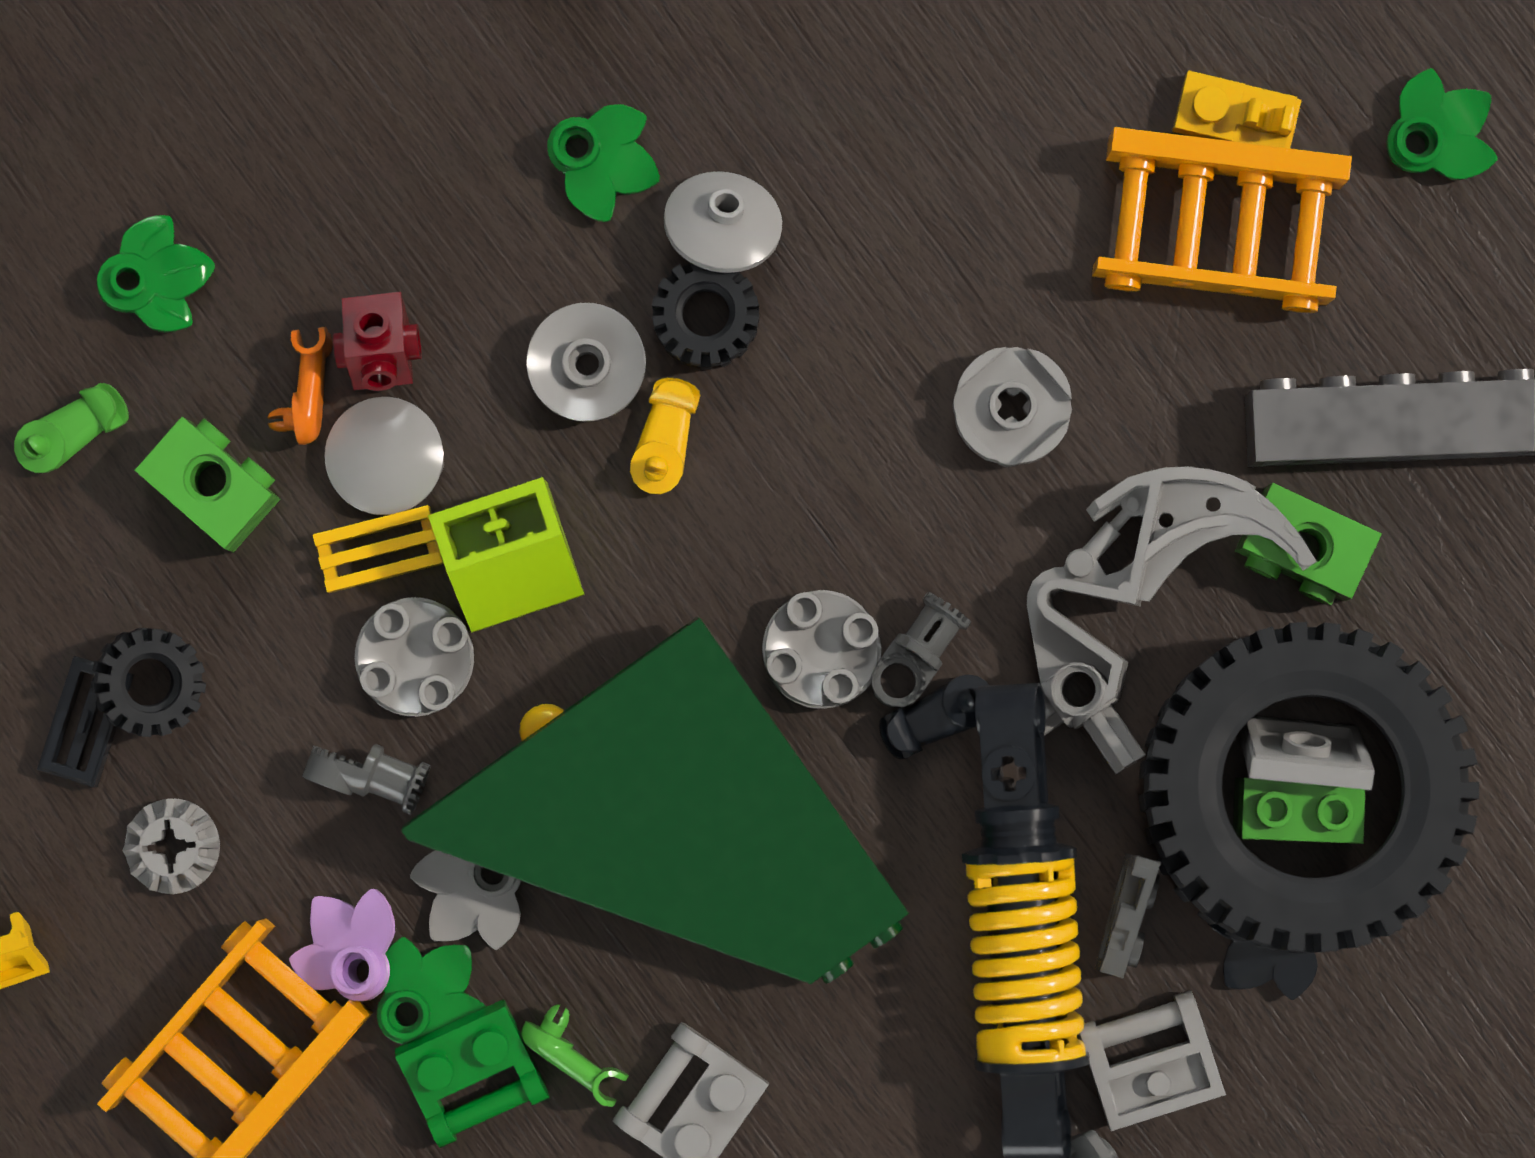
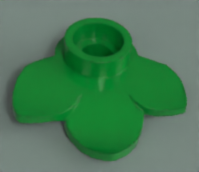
[1386,68,1498,180]
[547,104,660,222]
[96,215,215,332]
[377,937,487,1044]

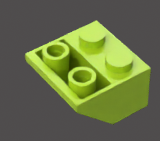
[428,477,585,633]

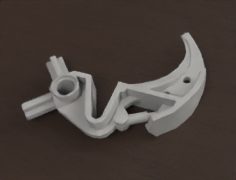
[1027,466,1317,774]

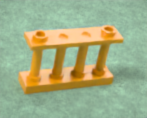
[1092,127,1352,313]
[97,918,373,1158]

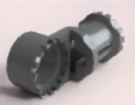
[871,592,971,709]
[302,744,431,815]

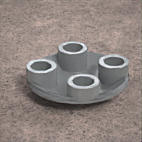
[325,397,444,516]
[762,590,881,709]
[355,597,474,716]

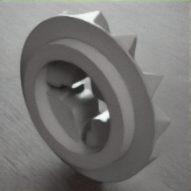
[122,799,220,894]

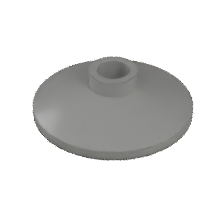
[664,172,782,273]
[527,303,646,422]

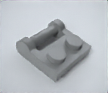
[1078,990,1226,1131]
[612,1022,769,1158]

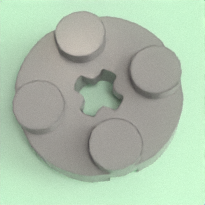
[952,347,1072,467]

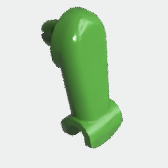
[14,383,128,473]
[521,1004,629,1107]

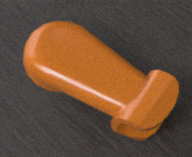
[267,327,333,445]

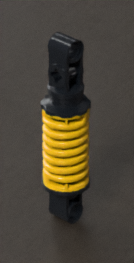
[962,683,1090,1158]

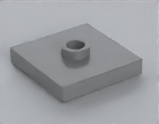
[1238,716,1375,790]

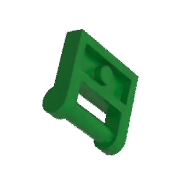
[395,999,550,1148]

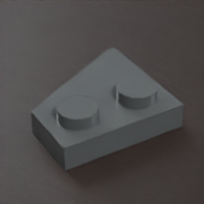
[1095,853,1160,978]

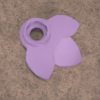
[289,889,395,1001]

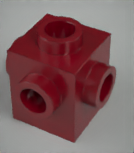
[333,292,422,391]

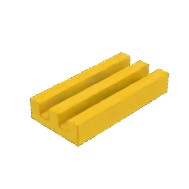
[313,505,444,593]

